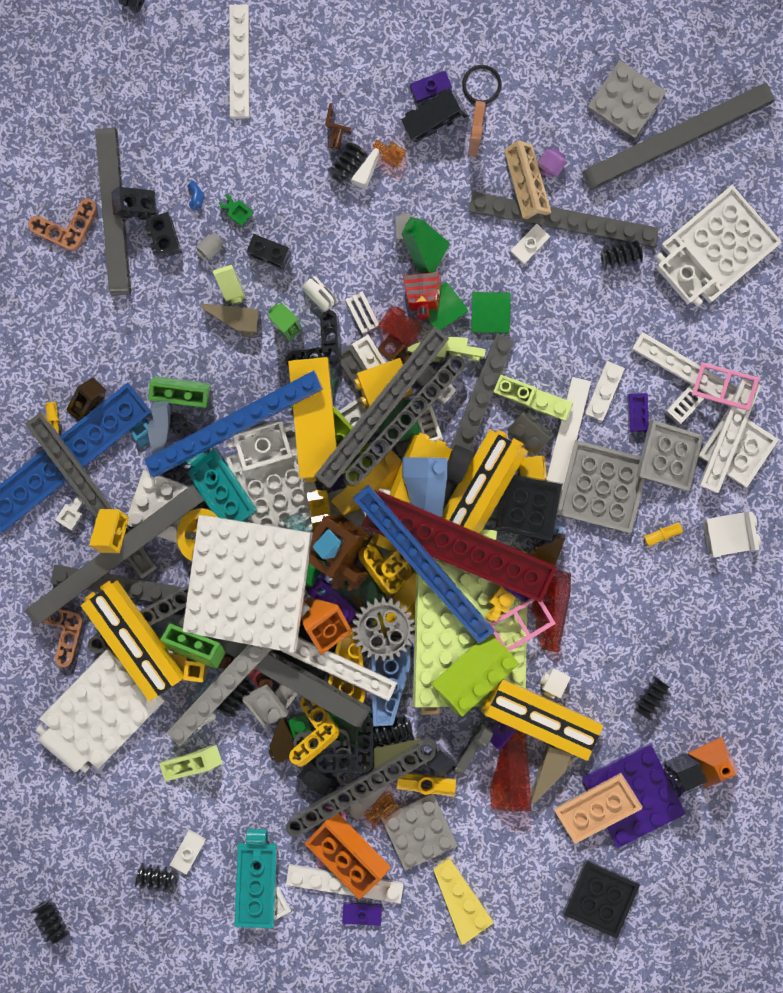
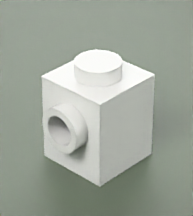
[540,667,571,699]

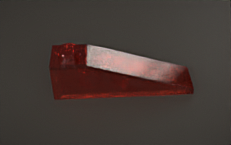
[530,570,571,652]
[490,730,532,812]

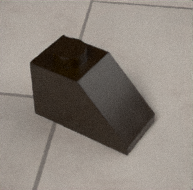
[66,377,107,422]
[529,532,565,565]
[268,717,299,764]

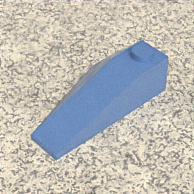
[402,457,447,517]
[371,646,410,726]

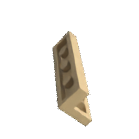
[504,140,551,219]

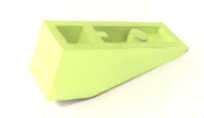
[213,265,246,306]
[159,745,222,781]

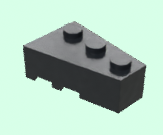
[401,89,469,143]
[664,753,707,797]

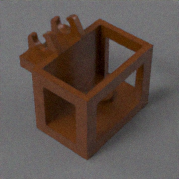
[309,515,373,591]

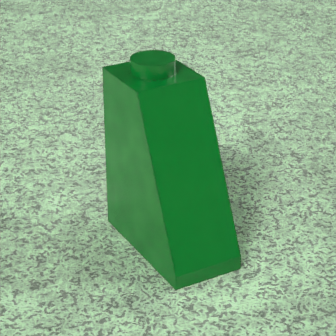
[401,217,450,274]

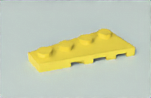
[433,857,494,945]

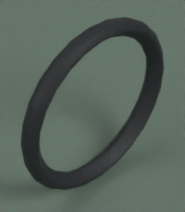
[462,65,502,104]

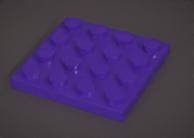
[581,743,686,848]

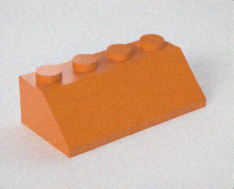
[304,813,391,900]

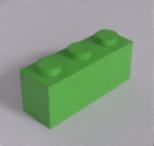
[268,302,302,342]
[148,376,211,408]
[160,624,226,669]

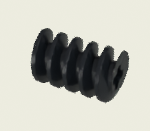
[327,143,368,186]
[601,240,643,270]
[633,676,672,721]
[216,679,255,717]
[373,715,414,747]
[135,863,178,894]
[30,898,69,944]

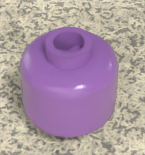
[538,147,566,178]

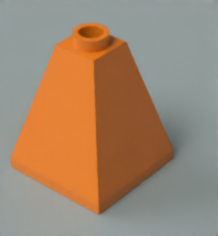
[301,598,352,655]
[687,737,739,789]

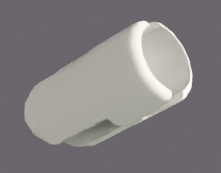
[302,276,338,312]

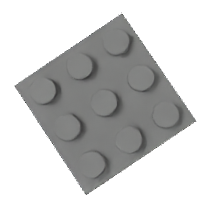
[587,60,667,140]
[636,420,703,491]
[381,794,458,871]

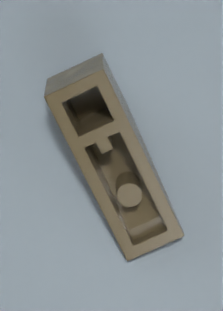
[201,303,261,338]
[529,743,573,803]

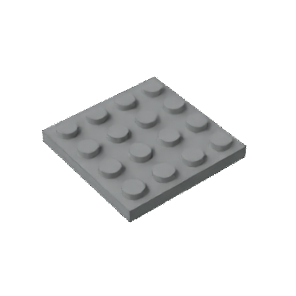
[557,440,645,533]

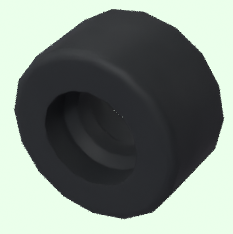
[447,445,473,483]

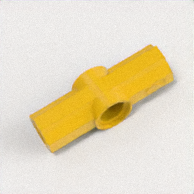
[396,773,456,797]

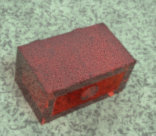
[378,306,423,348]

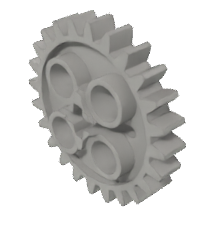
[352,597,416,661]

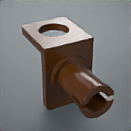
[325,103,352,150]
[378,336,409,364]

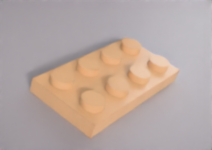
[554,773,642,844]

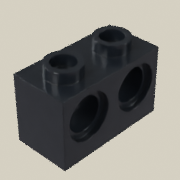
[111,187,157,220]
[145,212,182,259]
[246,234,291,270]

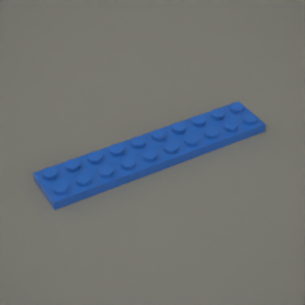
[0,382,152,532]

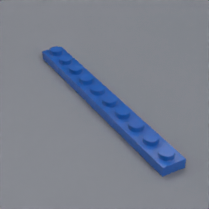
[144,370,323,478]
[353,485,495,643]

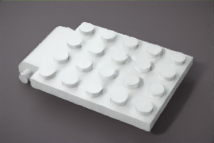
[655,185,782,306]
[226,419,317,531]
[35,648,165,773]

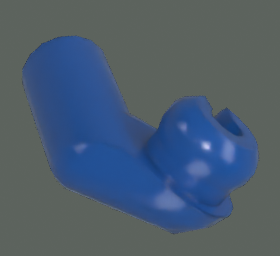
[187,181,204,210]

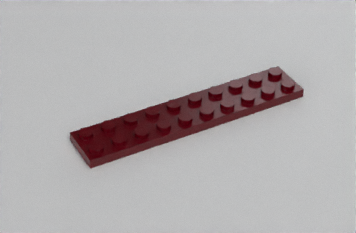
[361,489,557,603]

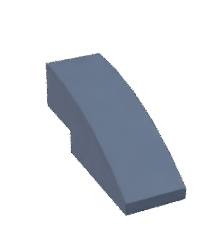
[147,401,171,455]

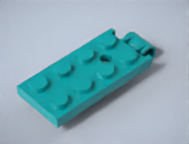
[186,448,258,522]
[234,828,277,928]

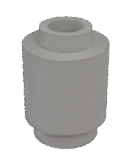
[196,232,224,261]

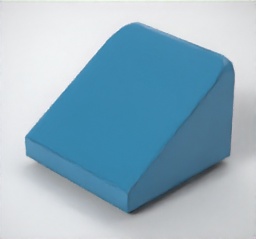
[130,420,149,447]
[313,529,341,559]

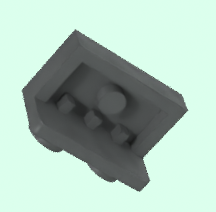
[507,409,554,455]

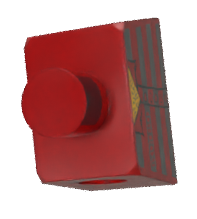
[403,272,442,319]

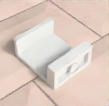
[702,512,761,557]

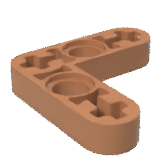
[468,101,485,157]
[28,198,98,251]
[29,605,84,667]

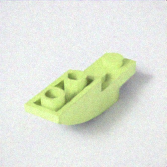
[407,337,486,363]
[494,375,573,421]

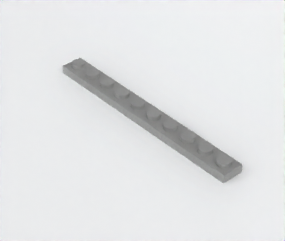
[167,601,310,747]

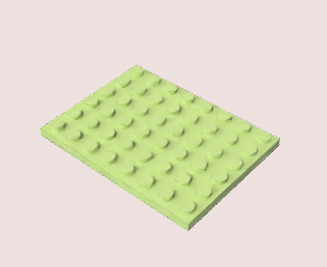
[413,551,528,707]

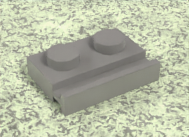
[243,684,288,727]

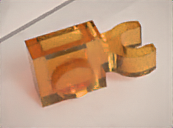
[372,139,407,169]
[365,791,400,825]

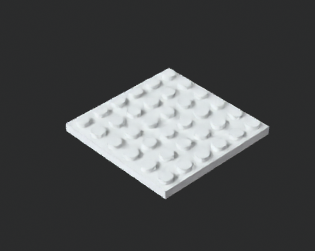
[183,515,313,653]

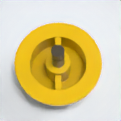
[177,508,219,561]

